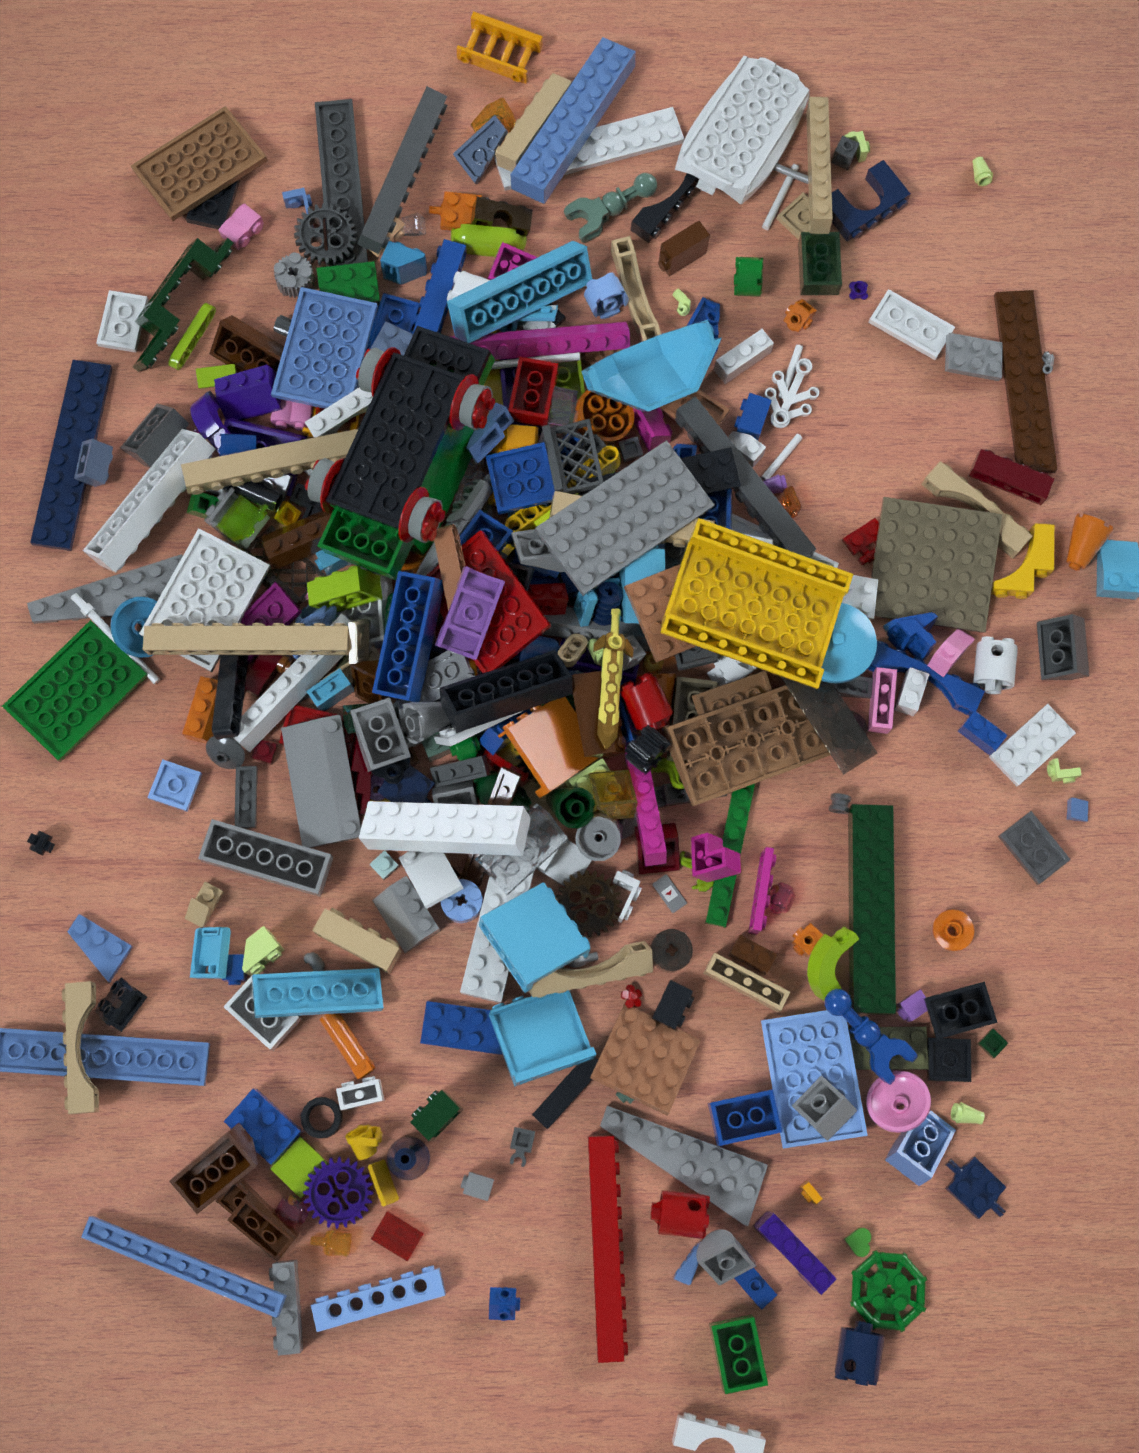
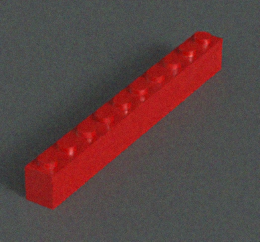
[588,1136,628,1363]

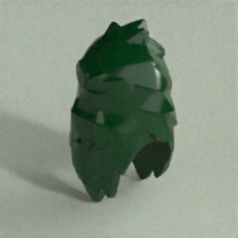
[473,771,532,814]

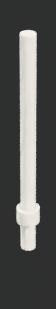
[491,352,580,369]
[71,593,160,685]

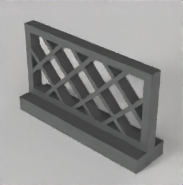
[542,419,604,494]

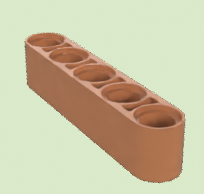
[434,524,465,611]

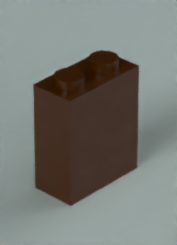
[658,221,710,276]

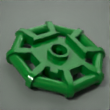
[850,1250,927,1332]

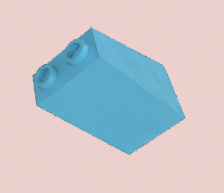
[619,545,665,624]

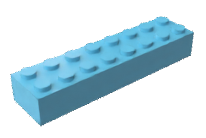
[447,241,592,343]

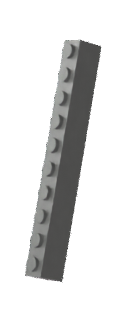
[357,86,448,254]
[675,396,816,558]

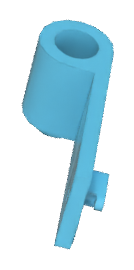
[499,305,558,332]

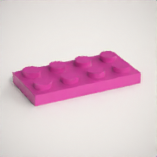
[748,847,776,935]

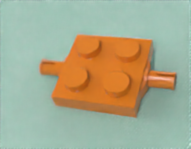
[429,191,482,231]

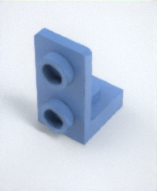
[282,188,314,228]

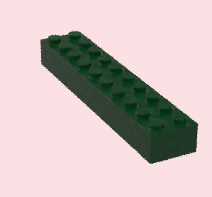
[848,804,896,1015]

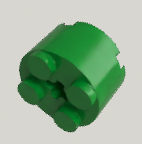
[734,257,764,297]

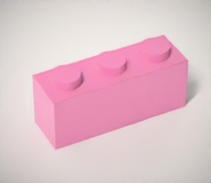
[867,667,897,734]

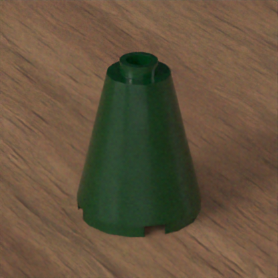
[546,787,595,829]

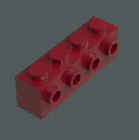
[968,449,1055,505]

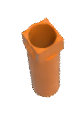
[319,1013,376,1080]

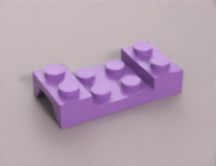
[435,566,505,660]

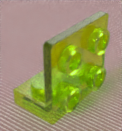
[216,495,268,542]

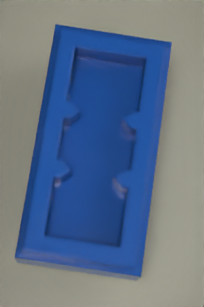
[734,1268,777,1310]

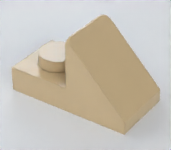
[185,882,224,928]

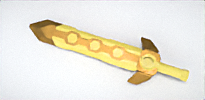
[593,608,634,749]

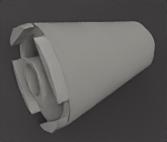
[399,702,451,744]

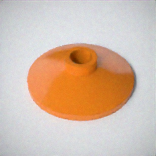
[933,909,974,951]

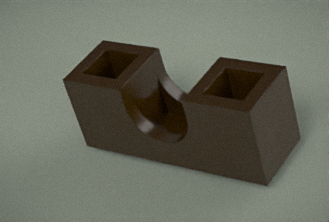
[471,197,533,237]

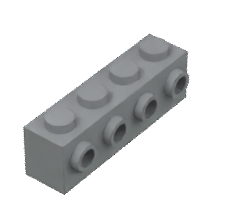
[269,1260,303,1356]

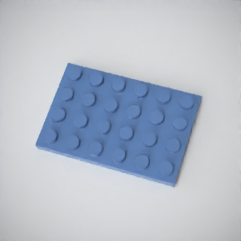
[271,287,378,409]

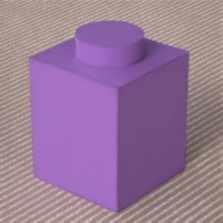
[896,989,927,1022]

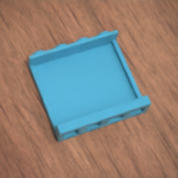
[479,882,591,993]
[489,990,597,1087]

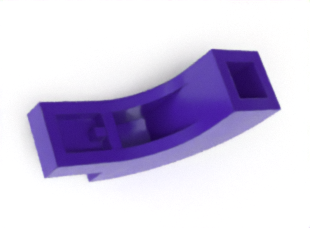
[190,391,230,454]

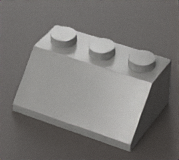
[372,876,440,953]

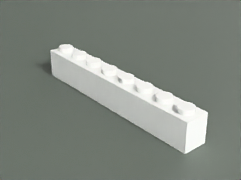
[233,614,351,752]

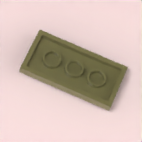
[848,1027,928,1070]

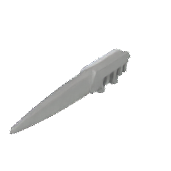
[416,474,493,576]

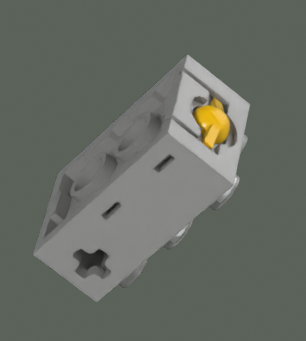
[420,650,481,702]

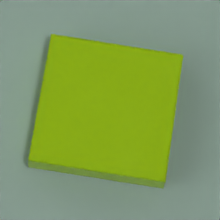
[270,1136,329,1199]

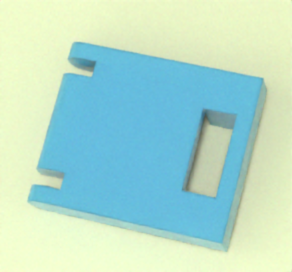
[190,927,231,979]

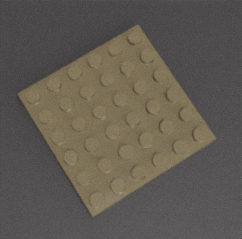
[871,497,1002,633]

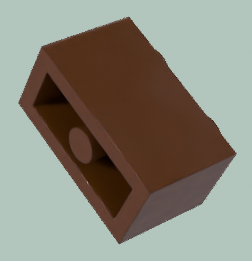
[728,935,777,975]

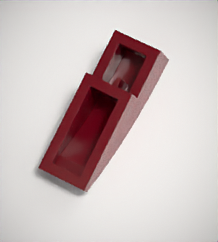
[245,655,284,698]

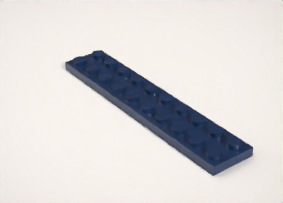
[30,360,113,551]

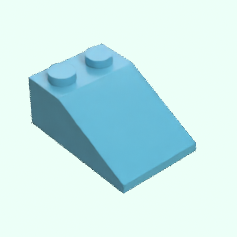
[1096,540,1139,600]

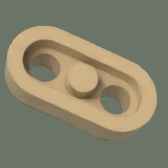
[558,634,588,667]

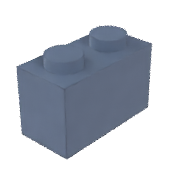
[74,439,113,487]

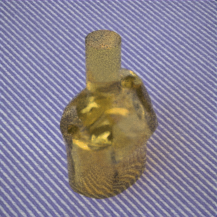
[310,1230,352,1257]

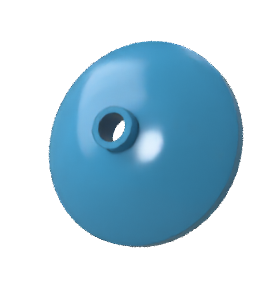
[111,597,157,658]

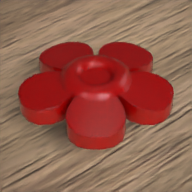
[621,985,642,1008]

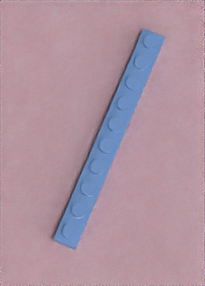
[81,1216,287,1318]

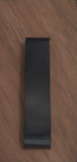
[212,655,248,740]

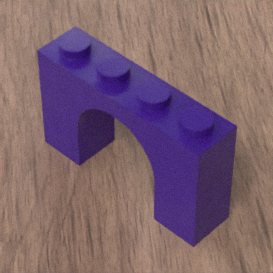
[753,1211,837,1295]

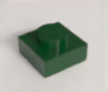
[977,1028,1008,1058]

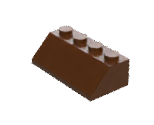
[209,315,284,372]
[262,510,332,570]
[571,671,626,758]
[169,1123,258,1214]

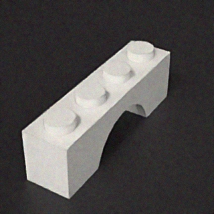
[305,387,373,438]
[672,1412,766,1453]

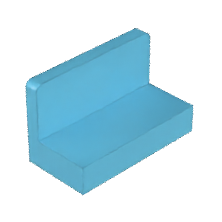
[306,668,354,712]

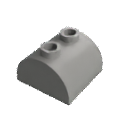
[696,1229,756,1286]

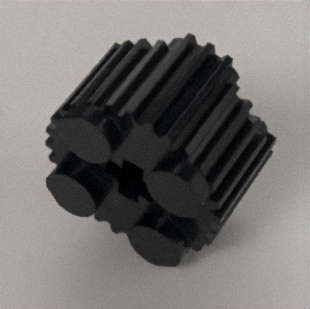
[625,725,672,775]

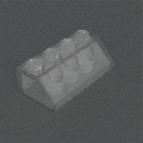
[475,803,569,895]

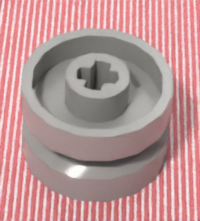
[575,811,623,861]

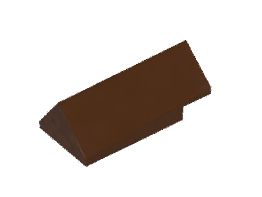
[216,1178,299,1261]

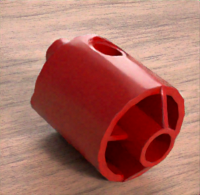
[620,672,673,730]
[650,1190,710,1239]

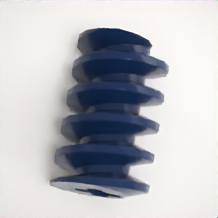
[591,581,623,626]

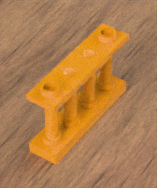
[456,11,543,84]

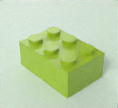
[307,566,383,613]

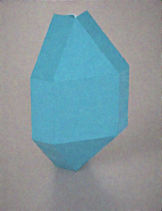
[581,319,721,412]

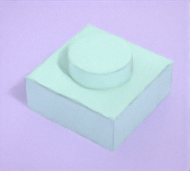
[370,850,399,880]

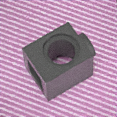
[831,136,860,170]

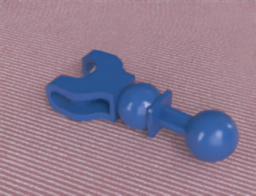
[824,989,918,1085]

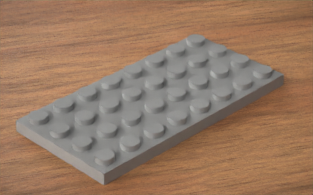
[535,440,715,596]

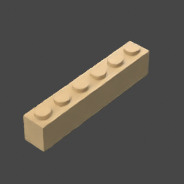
[495,73,572,172]

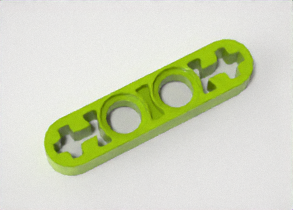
[168,303,216,370]

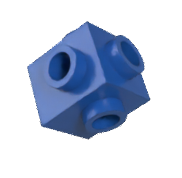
[489,1287,520,1321]

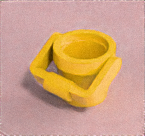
[345,1125,383,1160]

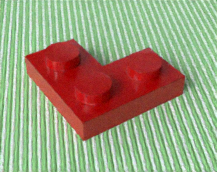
[480,748,528,782]

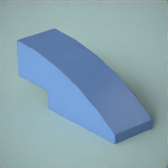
[467,403,514,463]

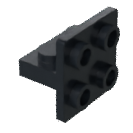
[95,977,147,1032]

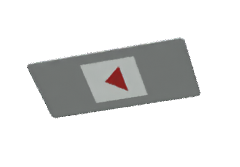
[652,874,687,913]

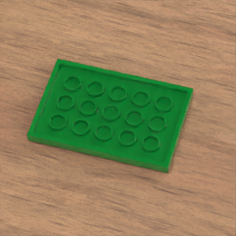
[2,620,148,762]

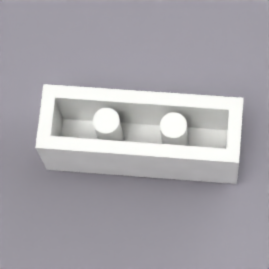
[714,329,774,384]

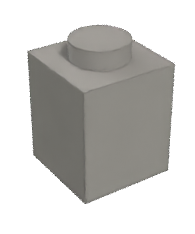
[460,1172,494,1201]

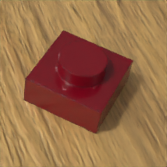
[251,740,278,765]

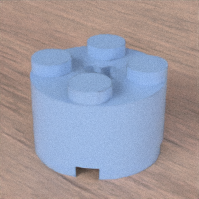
[584,273,629,319]
[440,879,483,924]

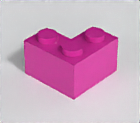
[487,242,538,280]
[691,832,741,882]

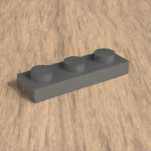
[430,754,491,788]
[235,766,258,828]

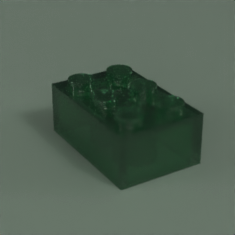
[798,232,842,295]

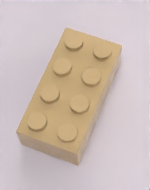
[312,908,402,974]

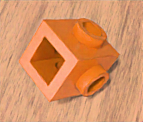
[783,299,817,332]
[791,923,823,957]

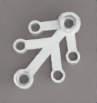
[764,358,819,428]

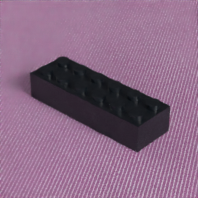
[439,650,573,733]

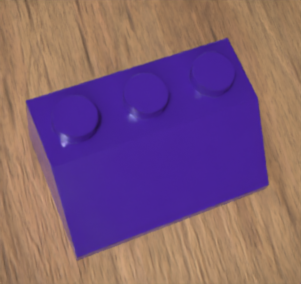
[214,365,282,420]

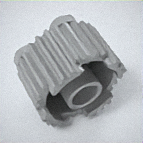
[274,252,315,298]

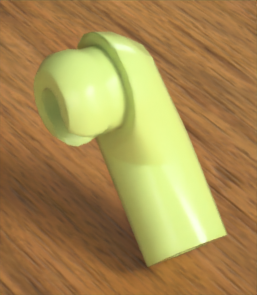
[672,288,691,316]

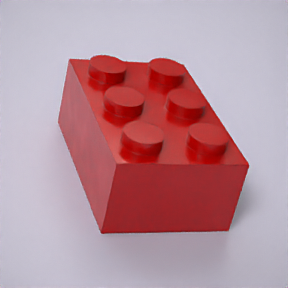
[508,356,558,427]

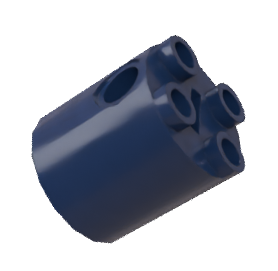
[834,1321,885,1386]

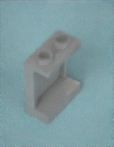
[204,487,270,550]

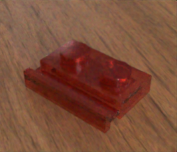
[371,1211,424,1262]

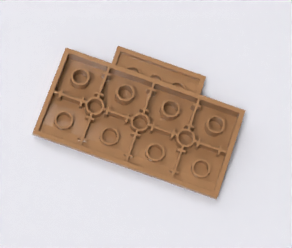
[662,671,835,806]

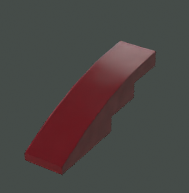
[349,731,371,816]

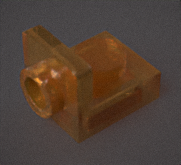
[782,486,802,518]

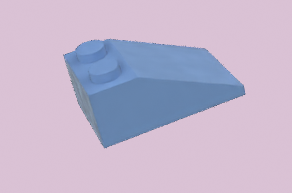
[885,1110,956,1186]

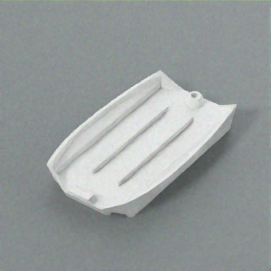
[675,56,809,204]

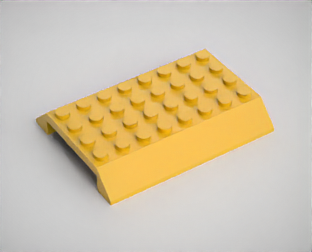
[660,518,853,689]

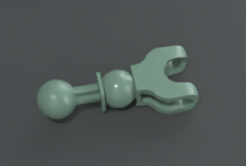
[564,173,657,243]

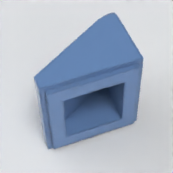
[1066,798,1088,822]

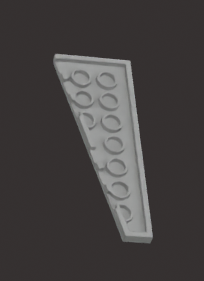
[27,554,183,624]
[600,1106,768,1226]

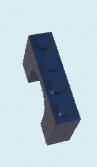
[832,160,911,242]

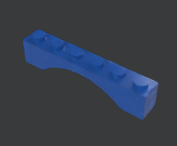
[867,641,985,716]

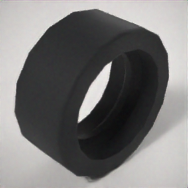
[301,1097,343,1138]

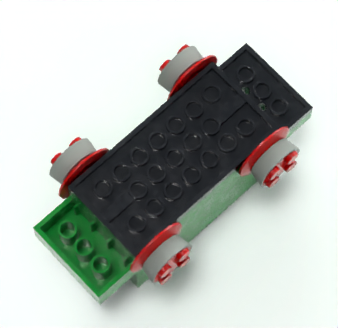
[305,326,495,580]

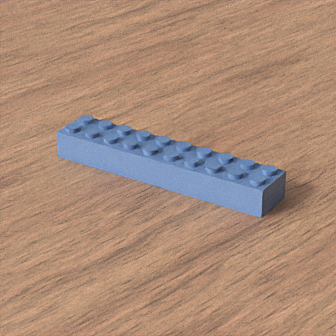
[510,37,636,204]

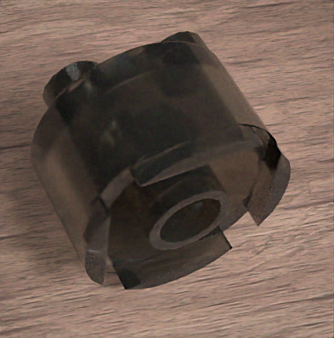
[650,929,693,973]

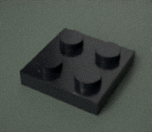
[927,1038,971,1082]

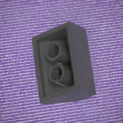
[120,404,189,468]
[1037,614,1089,680]

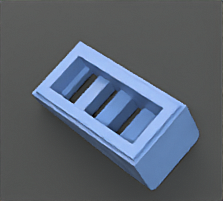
[673,1241,701,1285]

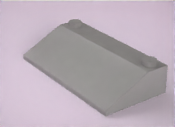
[281,715,362,848]

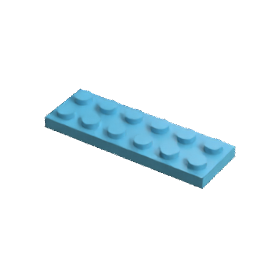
[252,968,384,1018]

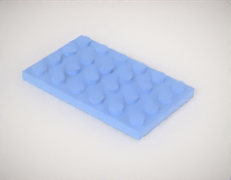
[761,1010,868,1149]

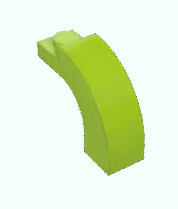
[807,927,859,1001]

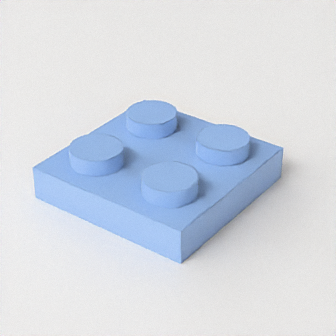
[147,759,202,812]

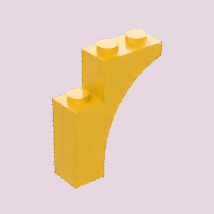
[991,523,1055,599]

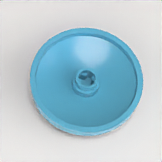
[821,603,877,683]

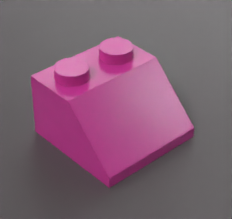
[633,408,672,452]

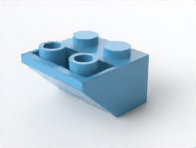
[380,241,427,285]

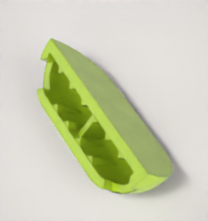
[451,224,527,257]

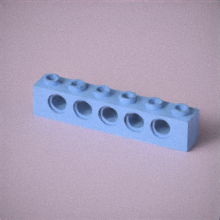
[311,1265,446,1332]

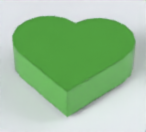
[844,1228,871,1257]

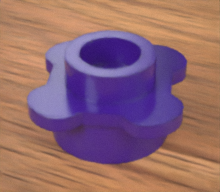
[849,281,868,300]

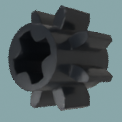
[27,831,55,856]

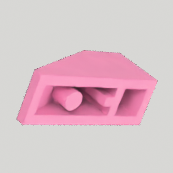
[927,628,975,677]

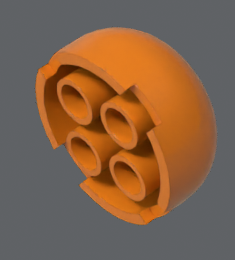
[574,390,634,445]

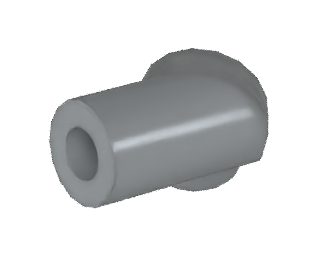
[1042,351,1055,374]
[304,952,325,971]

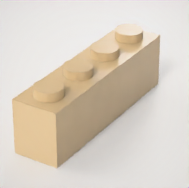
[703,953,790,1012]

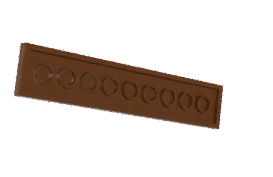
[994,290,1058,473]

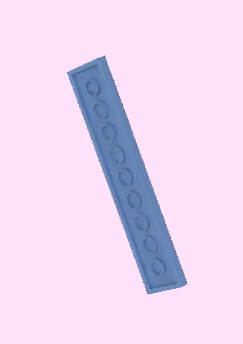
[0,1028,210,1086]

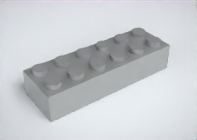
[198,819,333,897]

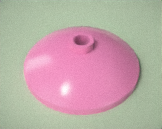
[866,1071,931,1133]

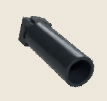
[222,481,283,512]

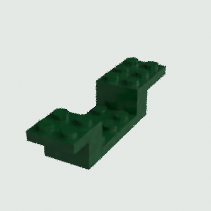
[133,238,233,372]

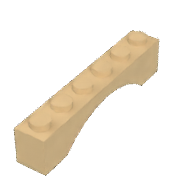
[611,236,661,343]
[921,461,1032,559]
[529,941,653,998]
[62,981,99,1114]

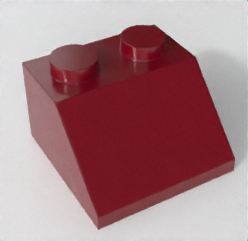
[635,823,680,874]

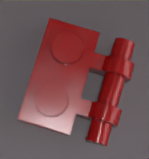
[842,518,879,565]

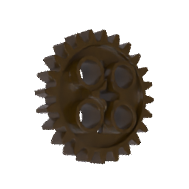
[555,870,622,937]

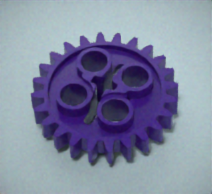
[303,1156,373,1229]

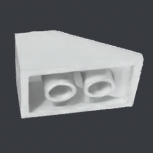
[399,851,464,909]

